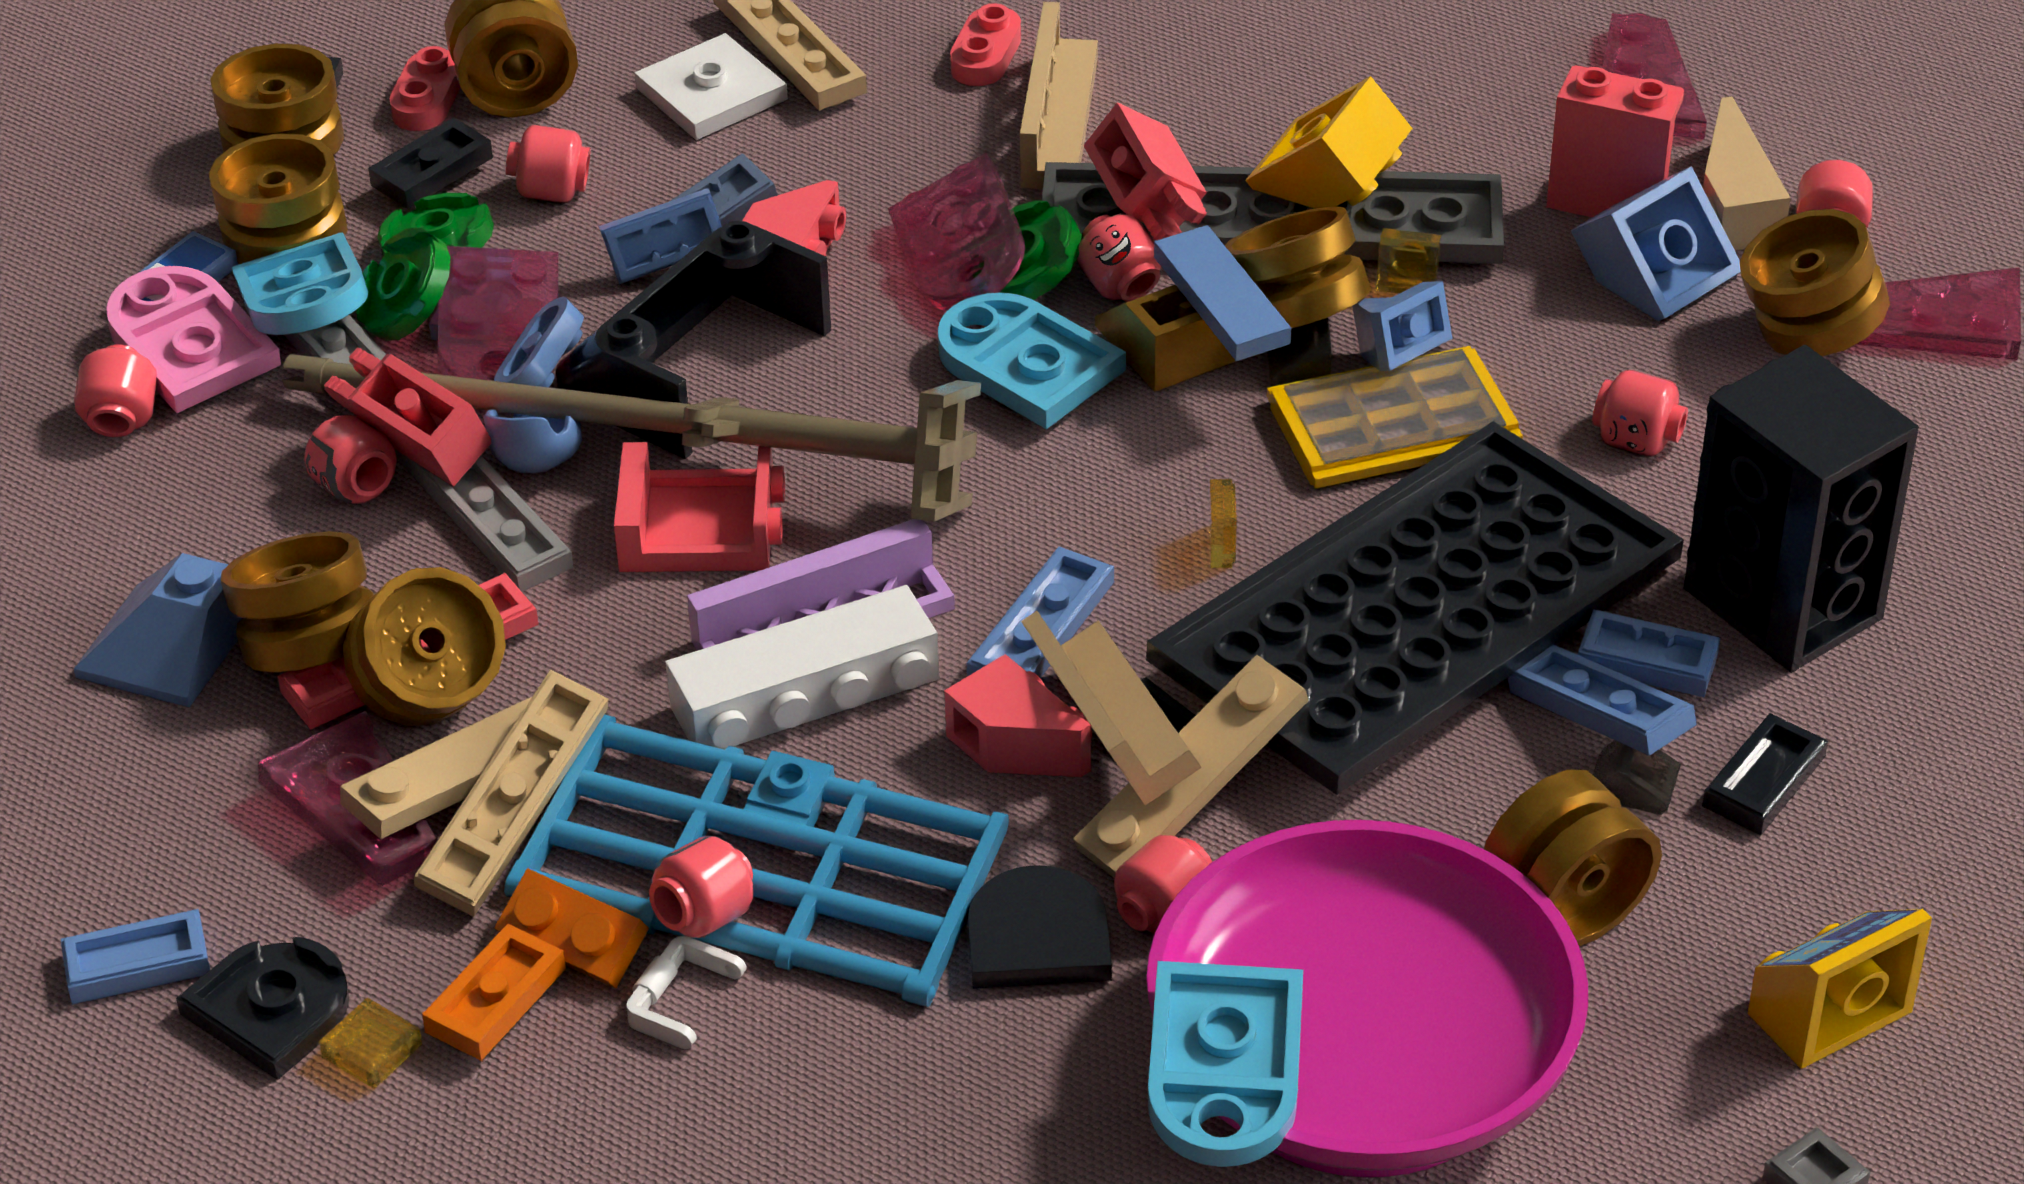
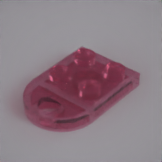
[888,153,1025,311]
[437,246,559,381]

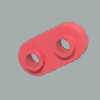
[950,3,1021,86]
[389,46,461,131]

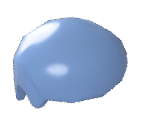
[484,409,582,473]

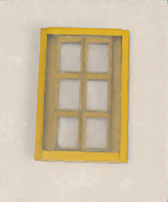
[1267,346,1523,489]

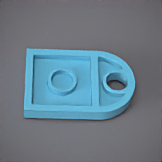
[231,232,368,335]
[938,293,1126,429]
[1148,961,1303,1167]

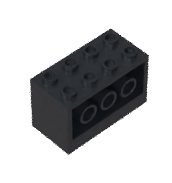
[1683,345,1919,673]

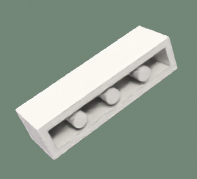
[665,585,939,749]

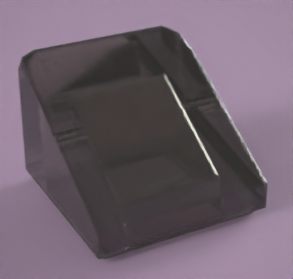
[1267,317,1332,386]
[1593,740,1681,815]

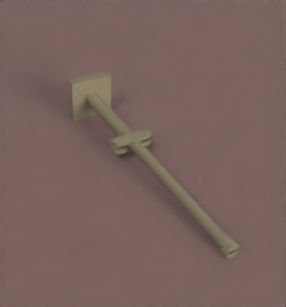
[282,354,981,522]

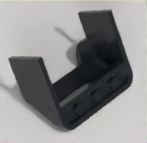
[555,221,831,459]

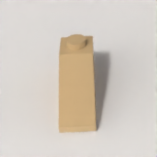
[1703,96,1790,251]

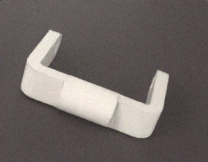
[627,936,747,1049]

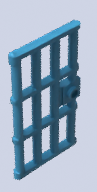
[504,715,1009,1007]

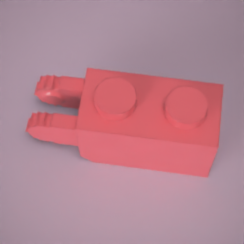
[1083,102,1207,241]
[324,347,491,487]

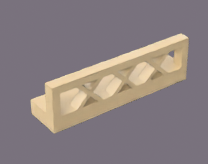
[1020,2,1098,189]
[1021,611,1202,806]

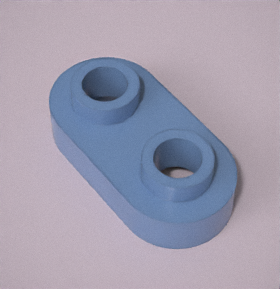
[494,297,584,387]

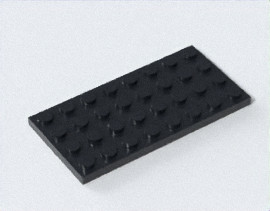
[1146,421,1684,795]

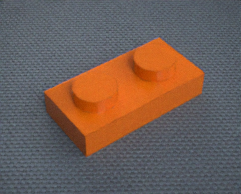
[494,868,649,989]
[422,924,566,1061]

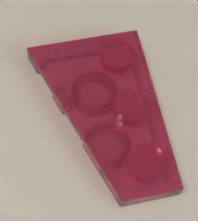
[1602,13,1707,139]
[1855,267,2021,360]
[258,711,436,886]

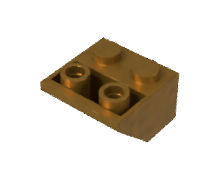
[1095,285,1235,392]

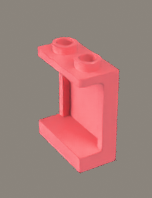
[1546,65,1684,217]
[614,442,785,572]

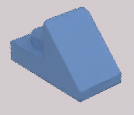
[1352,281,1452,371]

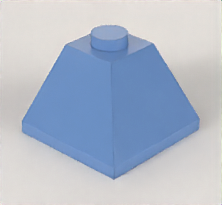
[1571,166,1741,321]
[74,553,243,707]

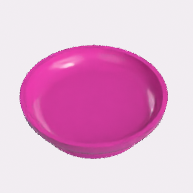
[1147,820,1588,1177]

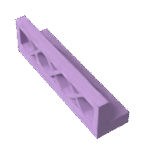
[687,519,955,651]

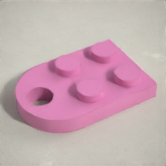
[106,266,281,413]

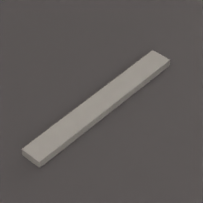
[284,315,574,592]

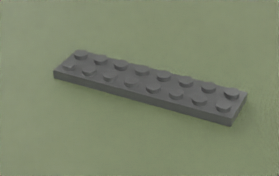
[1042,162,1504,265]

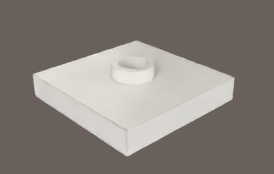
[634,33,788,140]

